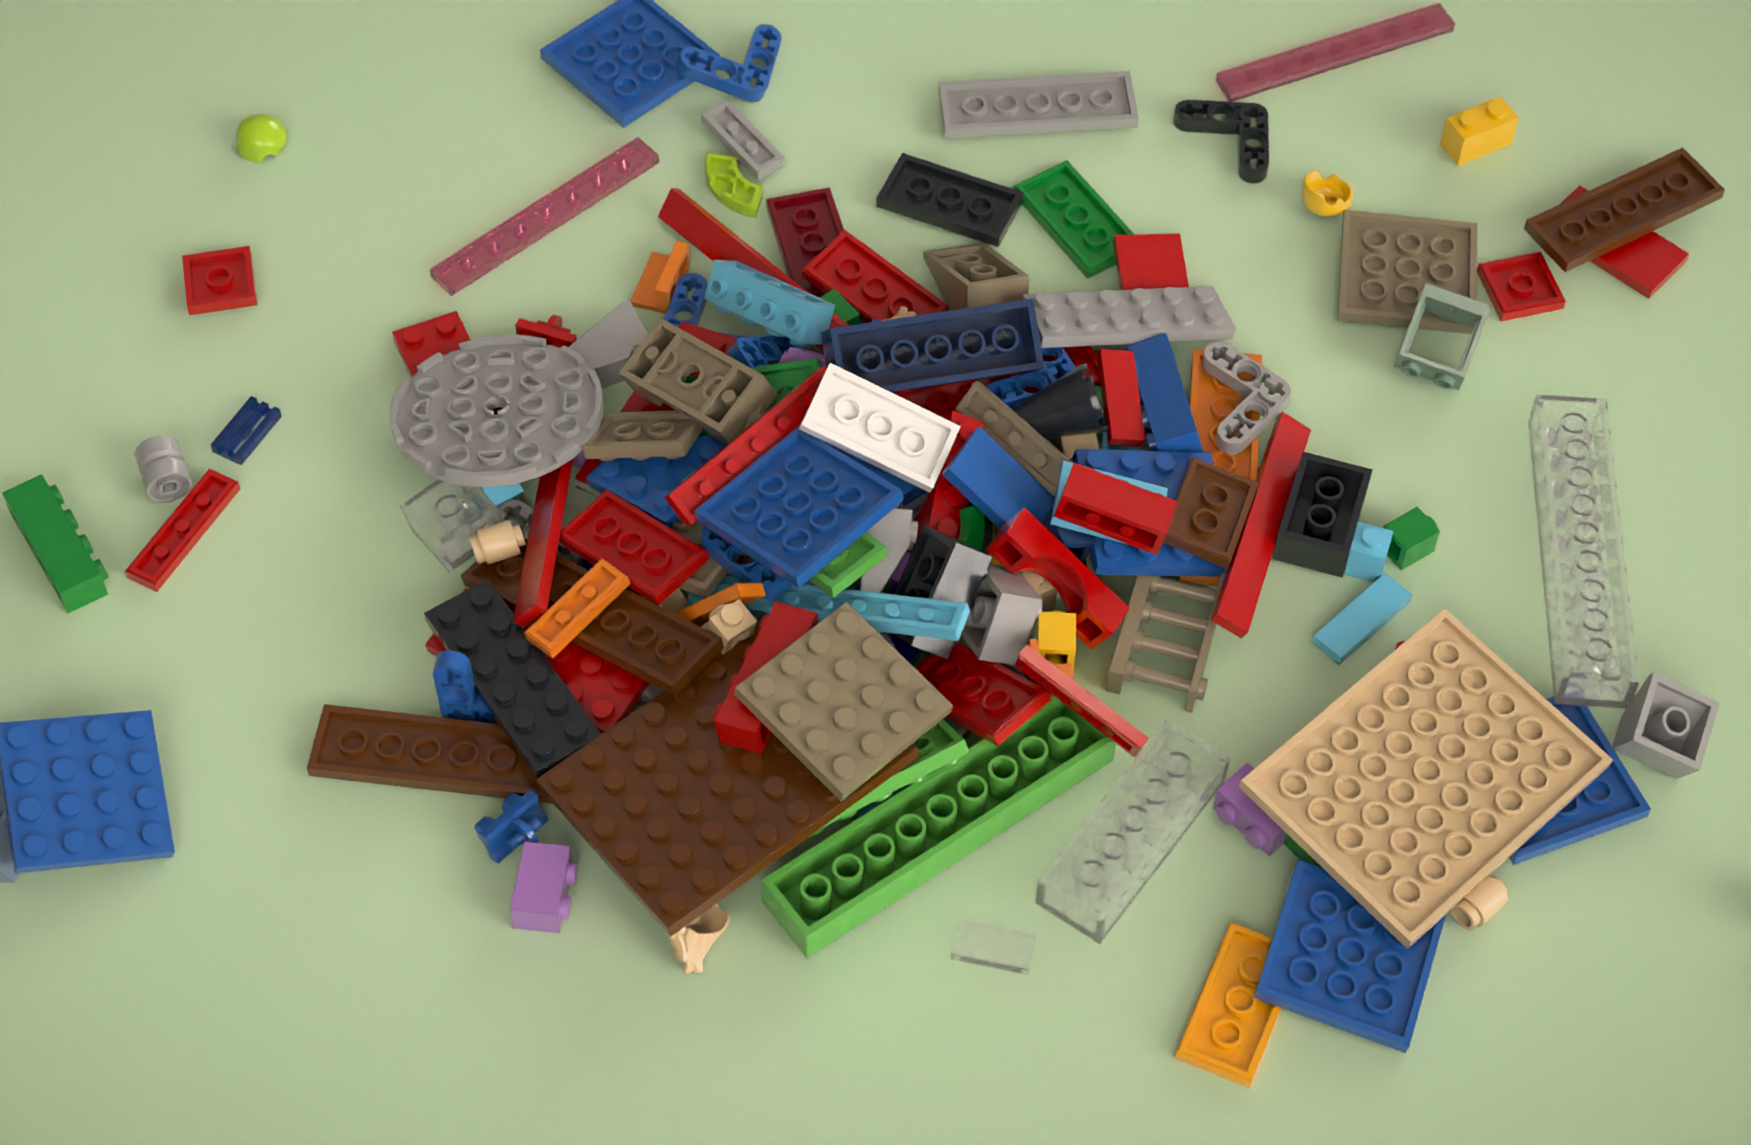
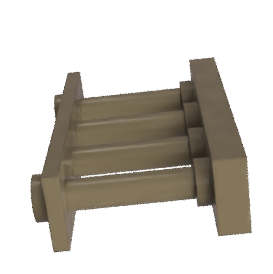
[1106,573,1225,713]

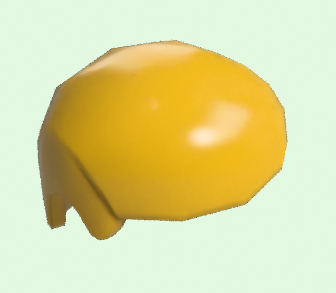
[1302,170,1353,217]

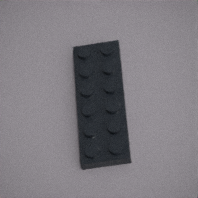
[424,579,601,778]

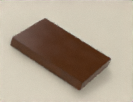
[1163,456,1258,569]

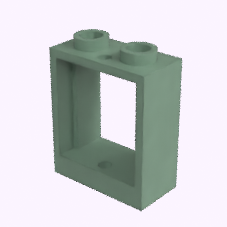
[1394,283,1491,390]

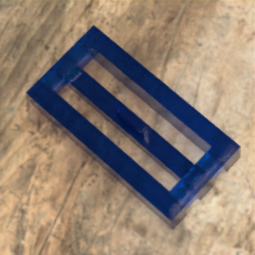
[210,396,282,465]

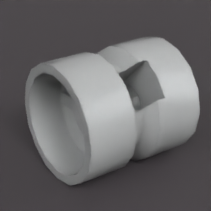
[134,435,193,503]

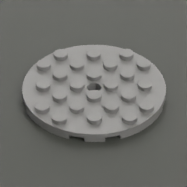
[390,335,604,488]

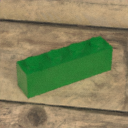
[2,474,109,613]

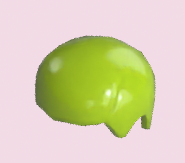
[236,114,287,163]

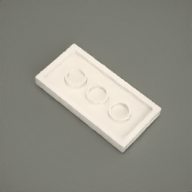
[799,363,961,493]

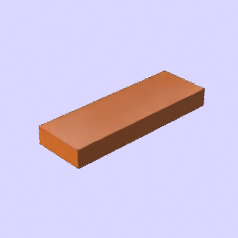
[524,559,630,659]
[674,582,766,627]

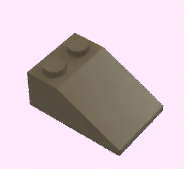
[923,242,1029,310]

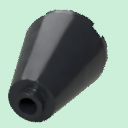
[1012,363,1109,439]

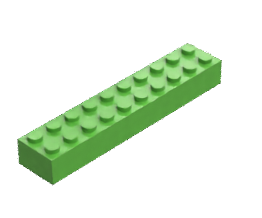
[761,696,1116,958]

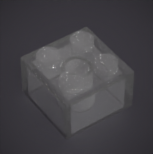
[400,480,503,573]

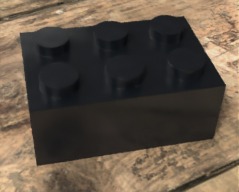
[1273,452,1372,578]

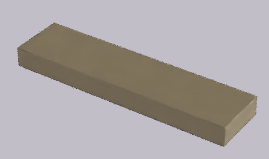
[955,381,1073,497]

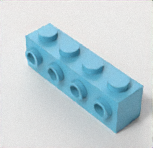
[704,260,835,348]

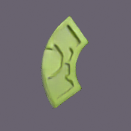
[705,152,763,218]

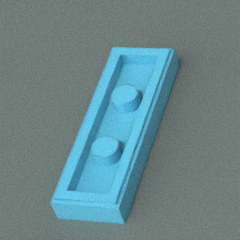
[1312,573,1413,665]

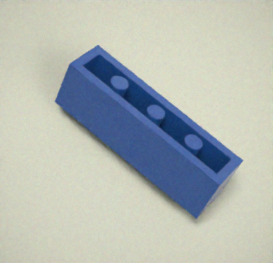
[1127,333,1204,452]

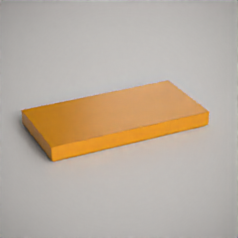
[1175,922,1282,1088]

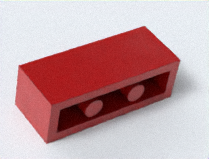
[1054,463,1177,555]

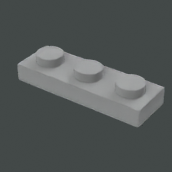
[701,99,785,181]

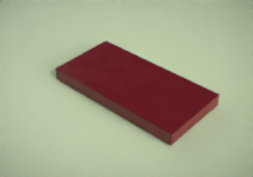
[766,187,844,298]

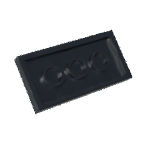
[876,153,1024,247]

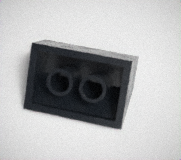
[893,524,992,659]

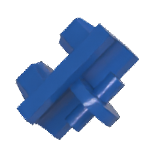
[474,790,548,864]

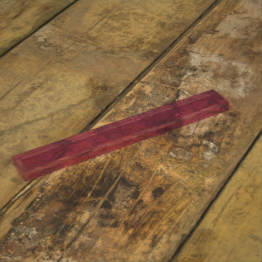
[1215,3,1455,102]
[430,137,659,296]

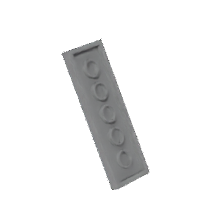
[938,71,1139,139]
[1022,286,1236,348]

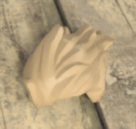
[665,904,730,974]

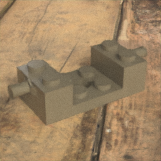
[619,318,778,445]

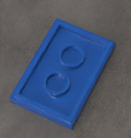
[942,426,1055,529]

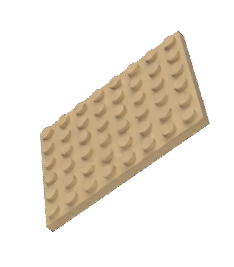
[1238,608,1613,949]

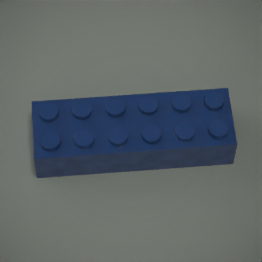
[820,298,1044,393]

